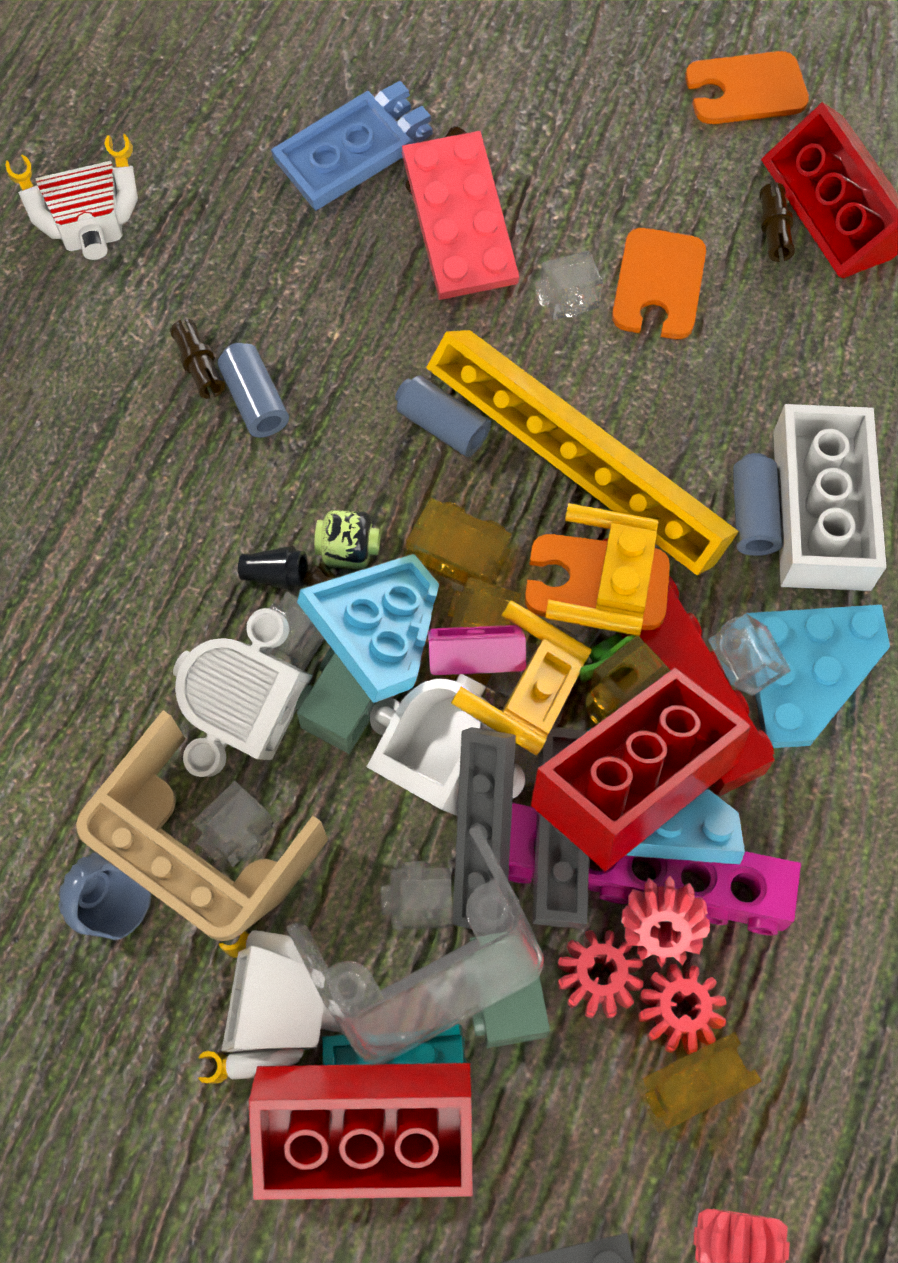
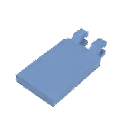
[271,81,433,211]

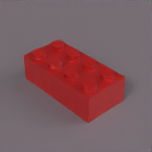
[531,668,751,872]
[248,1063,473,1200]

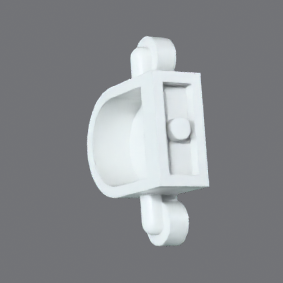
[173,608,313,777]
[367,674,525,816]

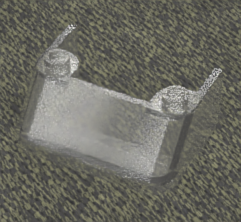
[287,825,544,1064]

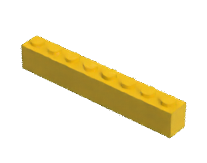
[426,330,739,575]

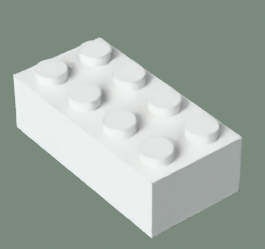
[773,404,886,591]

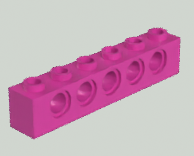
[508,803,801,936]

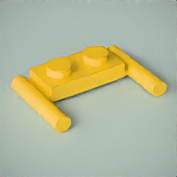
[545,503,659,636]
[451,600,592,756]

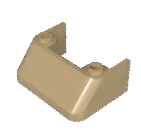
[76,710,328,941]

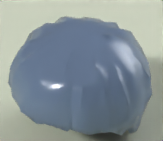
[58,853,151,940]

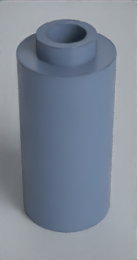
[217,343,289,438]
[395,375,491,457]
[733,453,782,556]

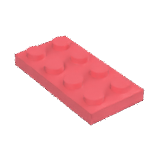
[402,131,519,300]

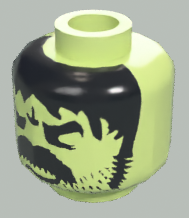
[314,510,381,570]

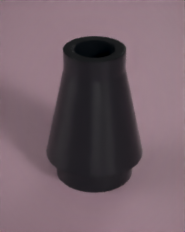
[238,546,308,591]

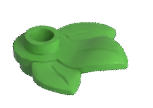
[576,634,638,683]

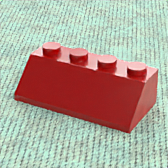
[761,102,898,279]

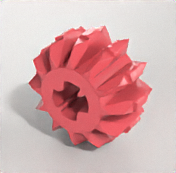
[622,876,710,968]
[557,930,643,1018]
[638,964,726,1055]
[693,1209,790,1263]

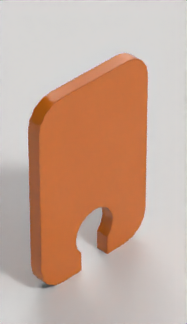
[685,51,809,124]
[612,228,706,339]
[525,534,670,630]

